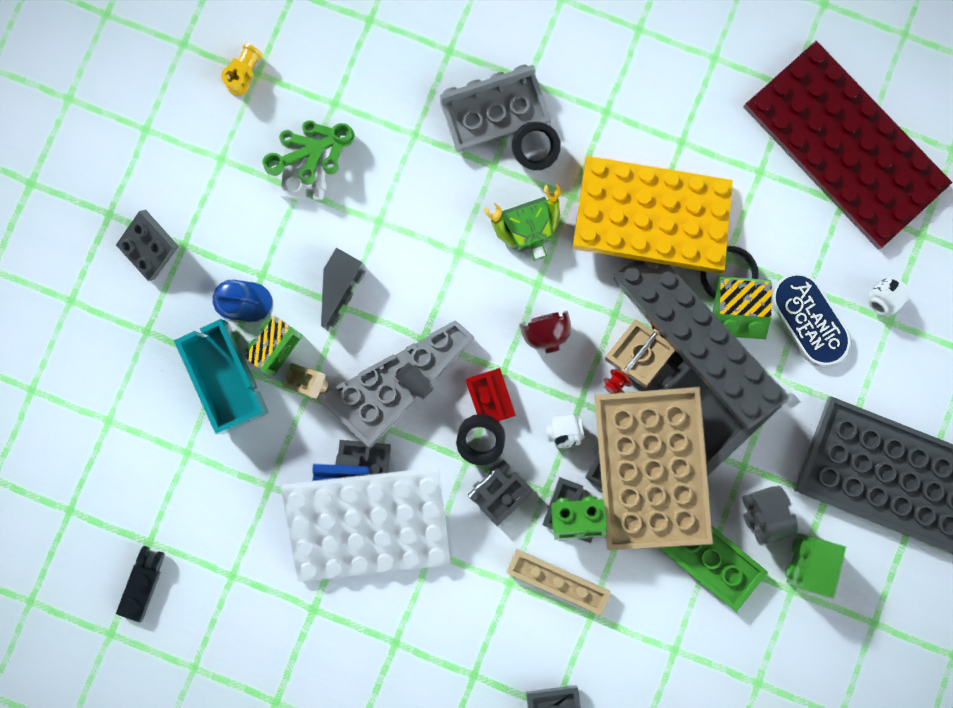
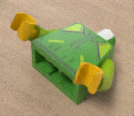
[484,183,561,261]

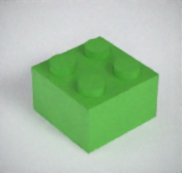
[785,533,847,599]

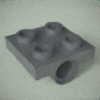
[116,209,179,281]
[335,440,391,478]

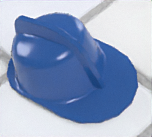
[213,280,272,322]

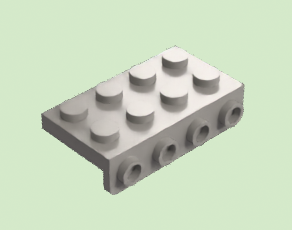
[440,64,551,153]

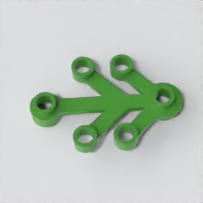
[262,120,355,185]

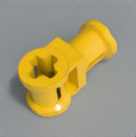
[221,43,263,96]

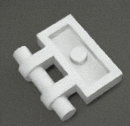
[280,148,328,201]

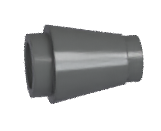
[395,362,434,400]

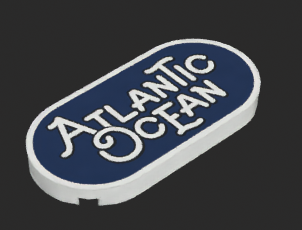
[772,273,850,366]

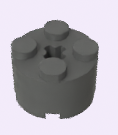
[742,486,798,546]

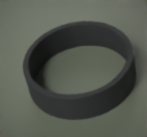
[700,246,759,299]

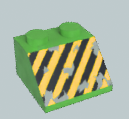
[712,276,772,339]
[245,315,303,376]

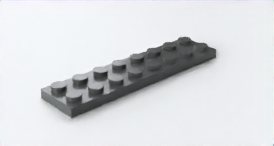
[614,260,789,430]

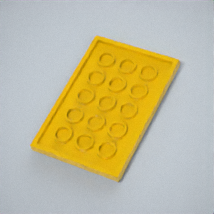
[572,156,733,274]

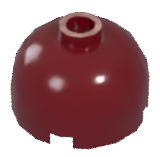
[519,310,571,354]

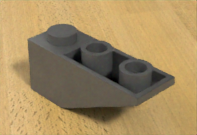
[321,248,366,331]

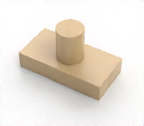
[282,363,328,399]

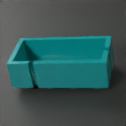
[174,319,269,434]

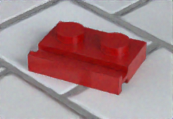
[465,368,516,421]

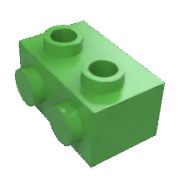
[551,496,607,540]

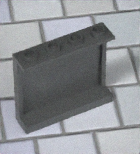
[659,360,782,476]

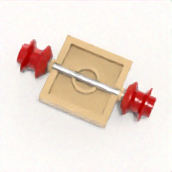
[603,319,676,394]

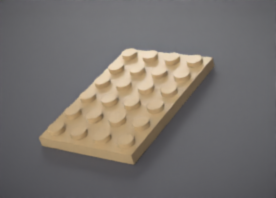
[594,387,713,550]

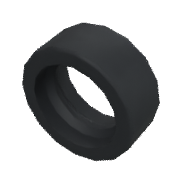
[512,122,561,170]
[456,414,506,466]

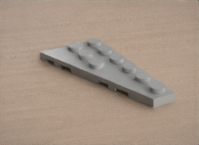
[317,320,475,449]

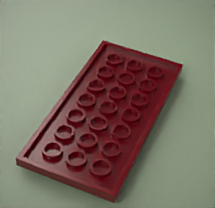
[743,40,953,250]

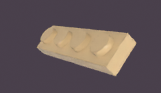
[506,548,611,616]

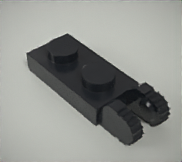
[116,546,165,623]

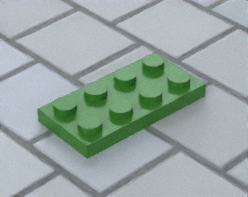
[657,525,768,612]

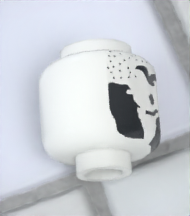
[868,278,909,315]
[547,414,585,449]

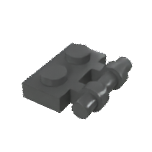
[467,459,534,527]

